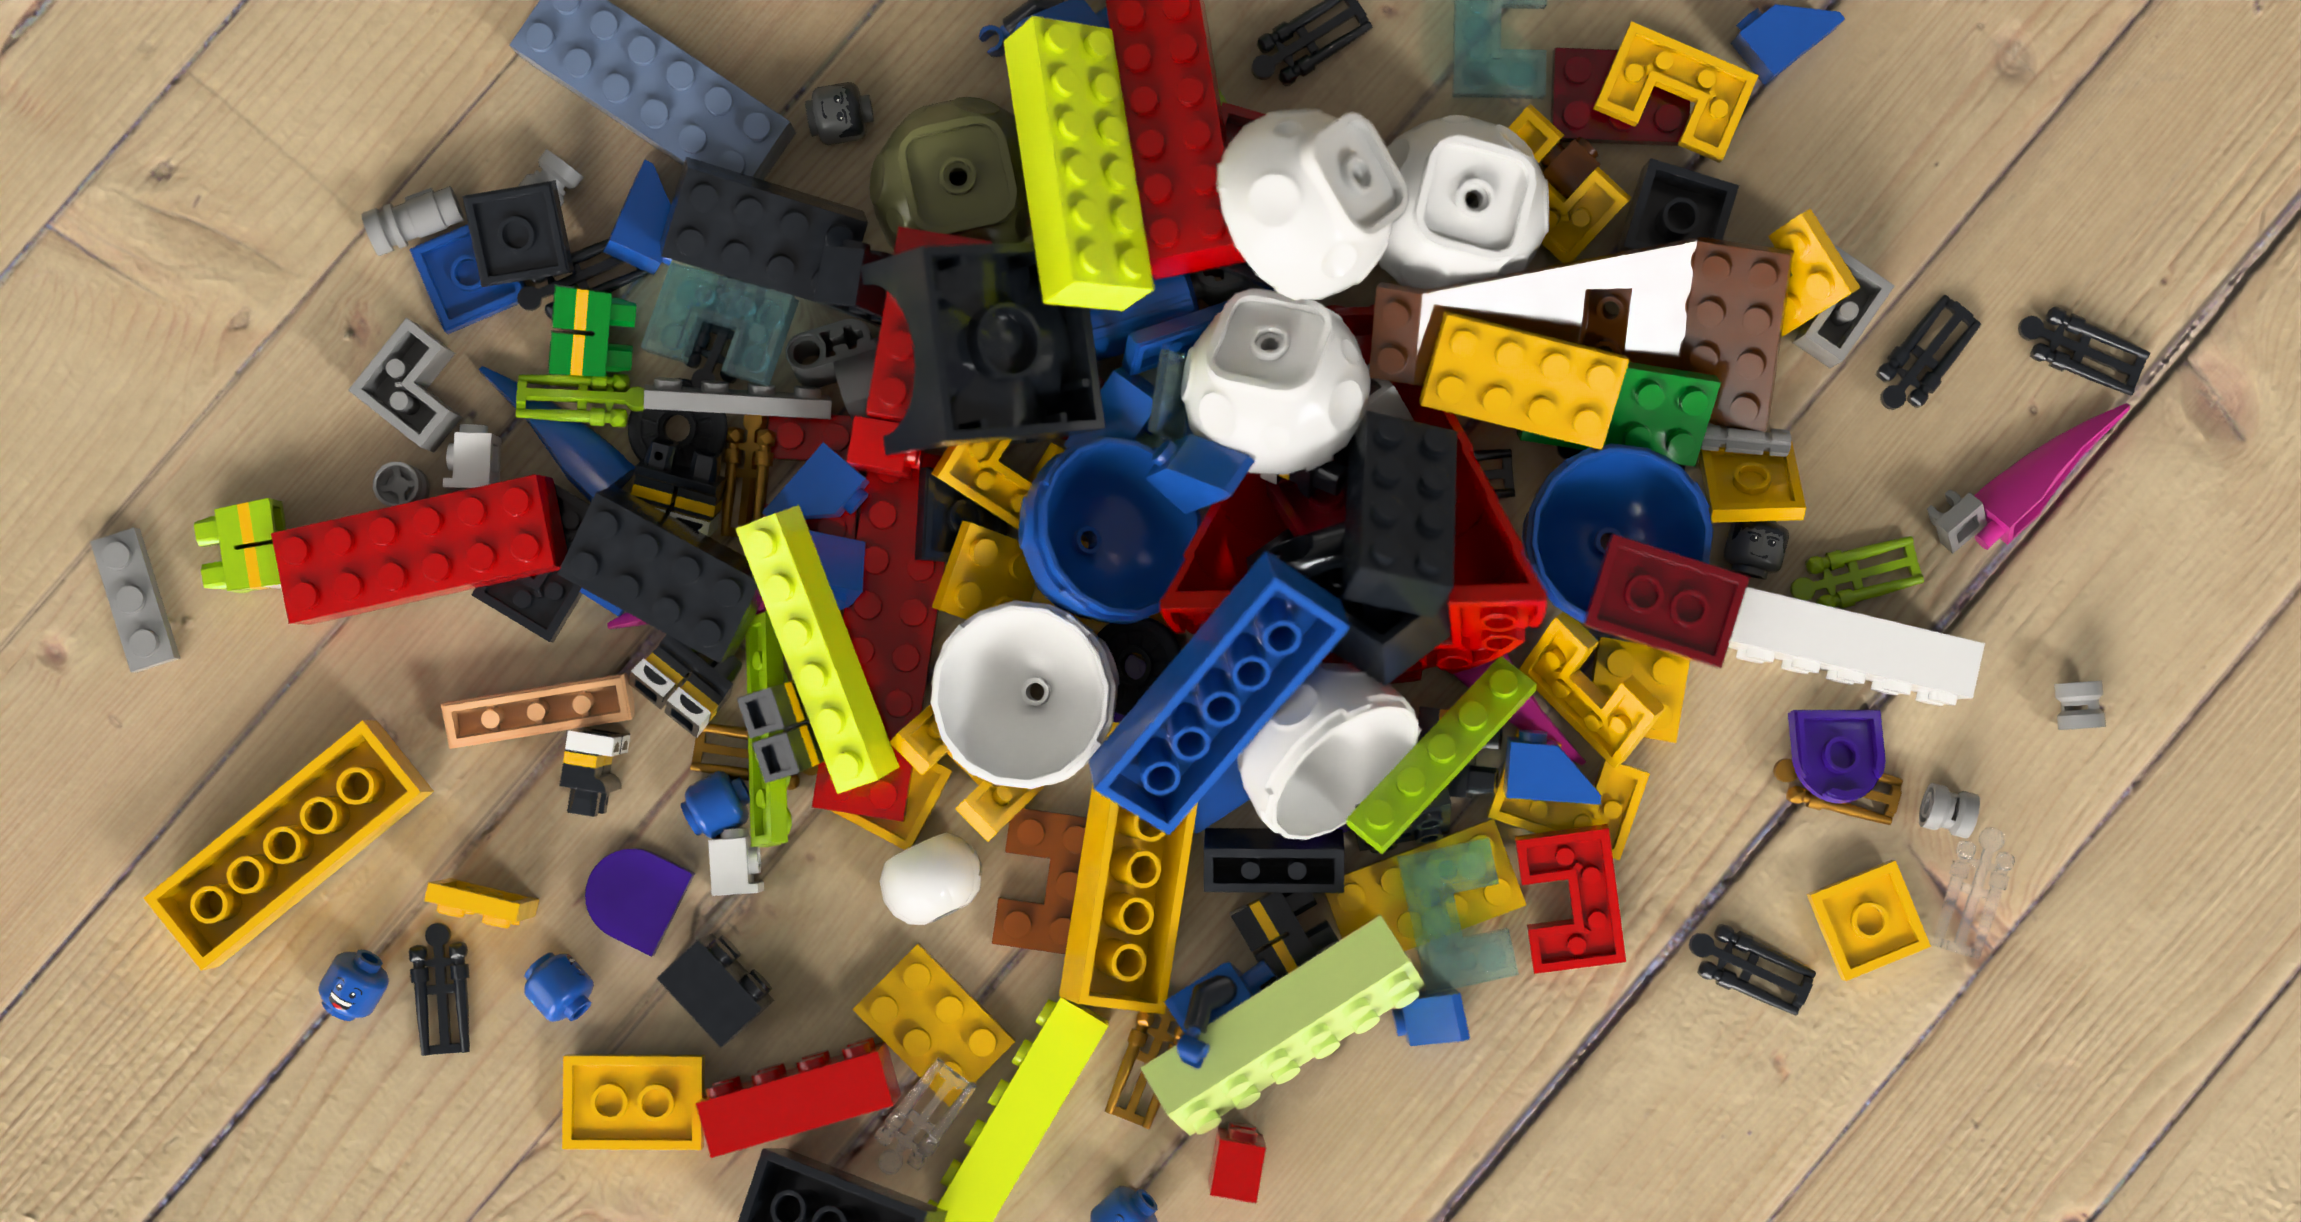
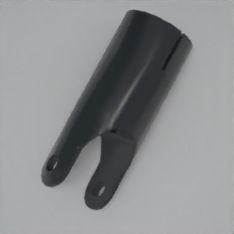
[1268,521,1345,578]

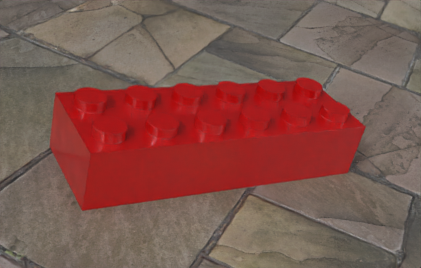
[1106,0,1247,280]
[271,474,568,625]

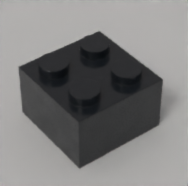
[1616,158,1739,253]
[657,934,774,1048]

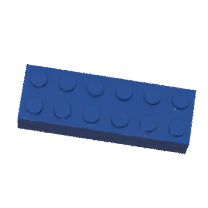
[1088,551,1350,835]

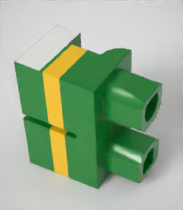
[548,284,637,377]

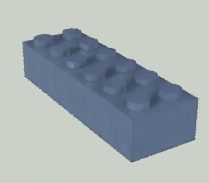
[509,0,796,180]

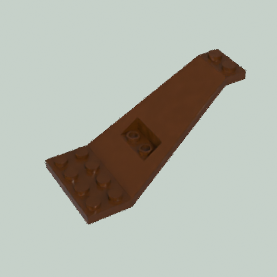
[1369,237,1794,433]

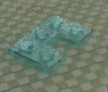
[1452,0,1547,99]
[640,262,799,387]
[1397,837,1519,994]

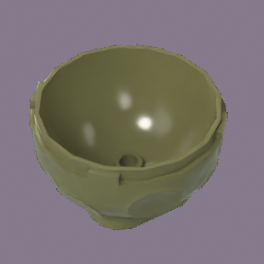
[869,97,1034,250]

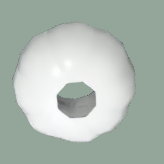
[880,833,982,925]

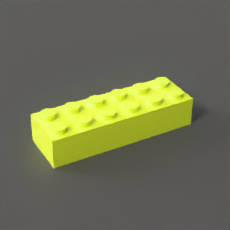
[1003,16,1154,311]

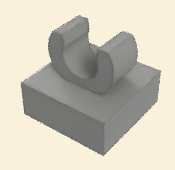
[1927,490,1987,554]

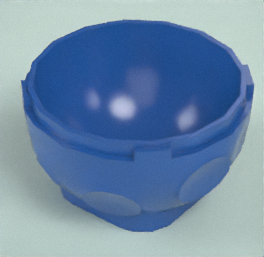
[1019,436,1201,624]
[1522,444,1713,631]

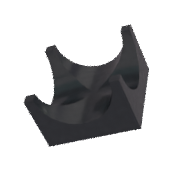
[861,242,1105,455]

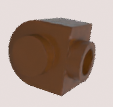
[1540,136,1601,199]

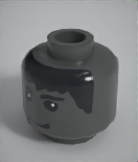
[805,82,874,145]
[1724,521,1789,580]

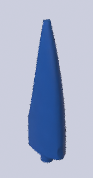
[479,366,635,503]

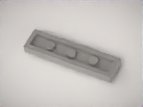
[644,377,832,419]

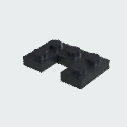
[471,483,590,643]

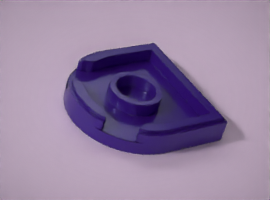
[1788,710,1885,803]
[585,848,695,957]

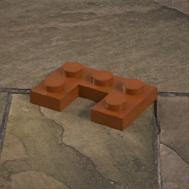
[992,808,1087,954]

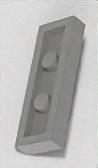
[90,527,180,673]

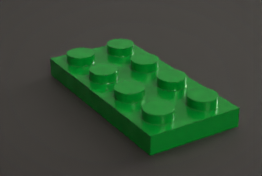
[1516,362,1721,467]

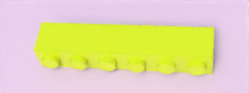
[735,505,899,794]
[928,997,1109,1222]

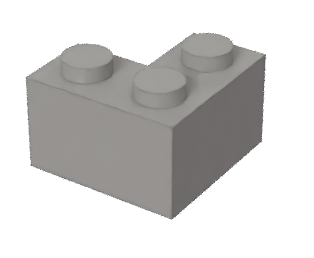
[1790,244,1894,368]
[348,318,462,453]

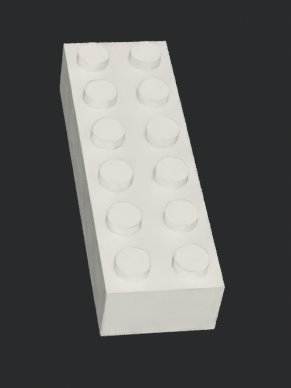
[1727,587,1985,706]

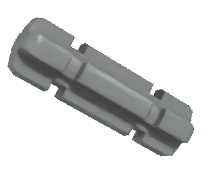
[1701,423,1791,457]

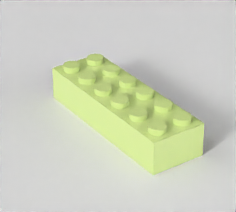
[1140,915,1426,1136]

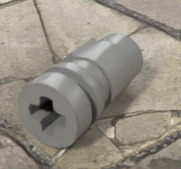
[361,186,464,256]

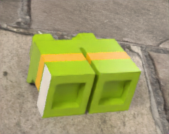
[194,498,287,593]

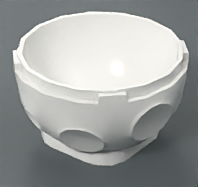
[1218,109,1408,301]
[1378,115,1549,289]
[1181,289,1371,475]
[931,601,1119,789]
[1237,662,1421,840]

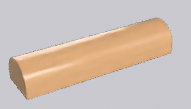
[441,673,635,749]

